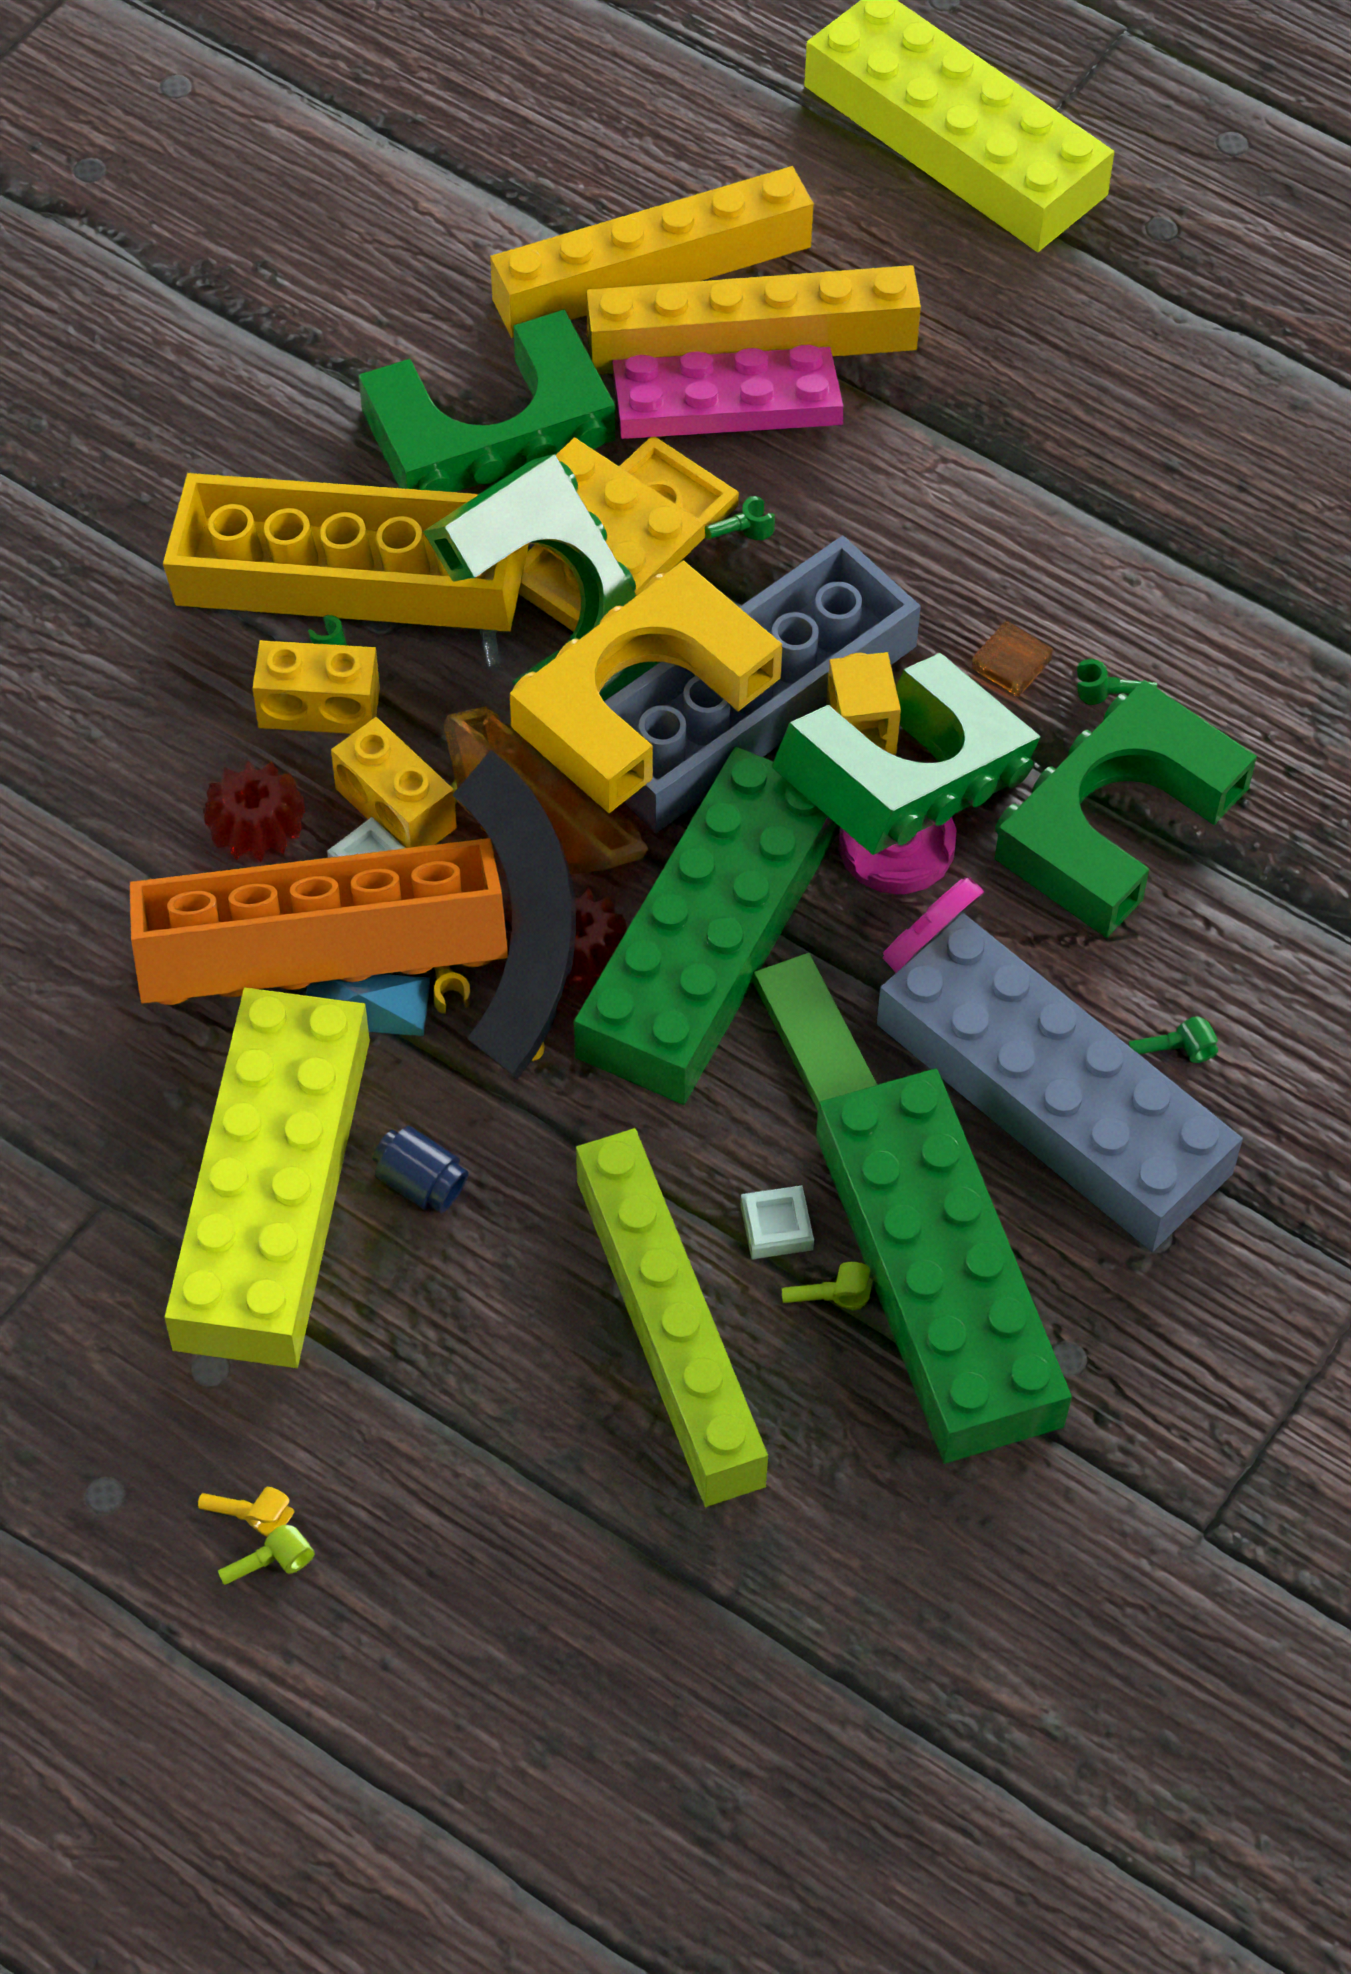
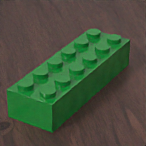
[574,746,840,1105]
[816,1068,1072,1464]

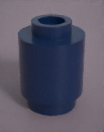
[372,1126,469,1213]

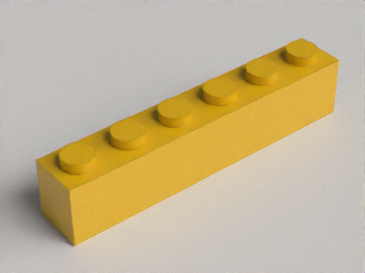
[490,166,814,338]
[586,265,921,374]

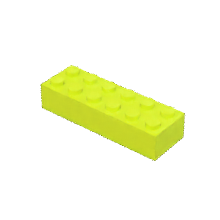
[804,0,1115,252]
[165,987,370,1368]

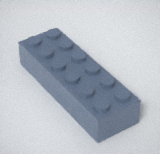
[604,535,921,834]
[877,913,1243,1252]

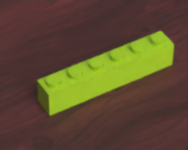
[576,1128,768,1507]

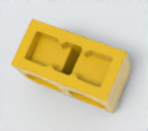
[253,640,380,734]
[826,652,901,756]
[331,717,457,848]

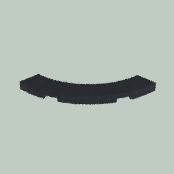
[453,750,576,1080]

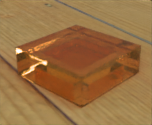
[972,620,1053,697]

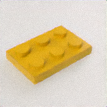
[541,437,705,595]

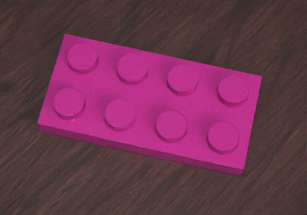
[612,345,843,439]

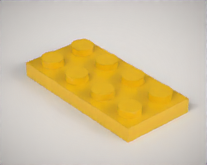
[518,437,739,632]

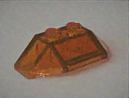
[443,706,648,875]

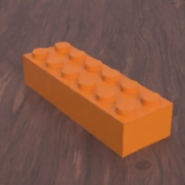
[130,838,508,1005]

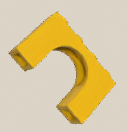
[510,560,782,813]

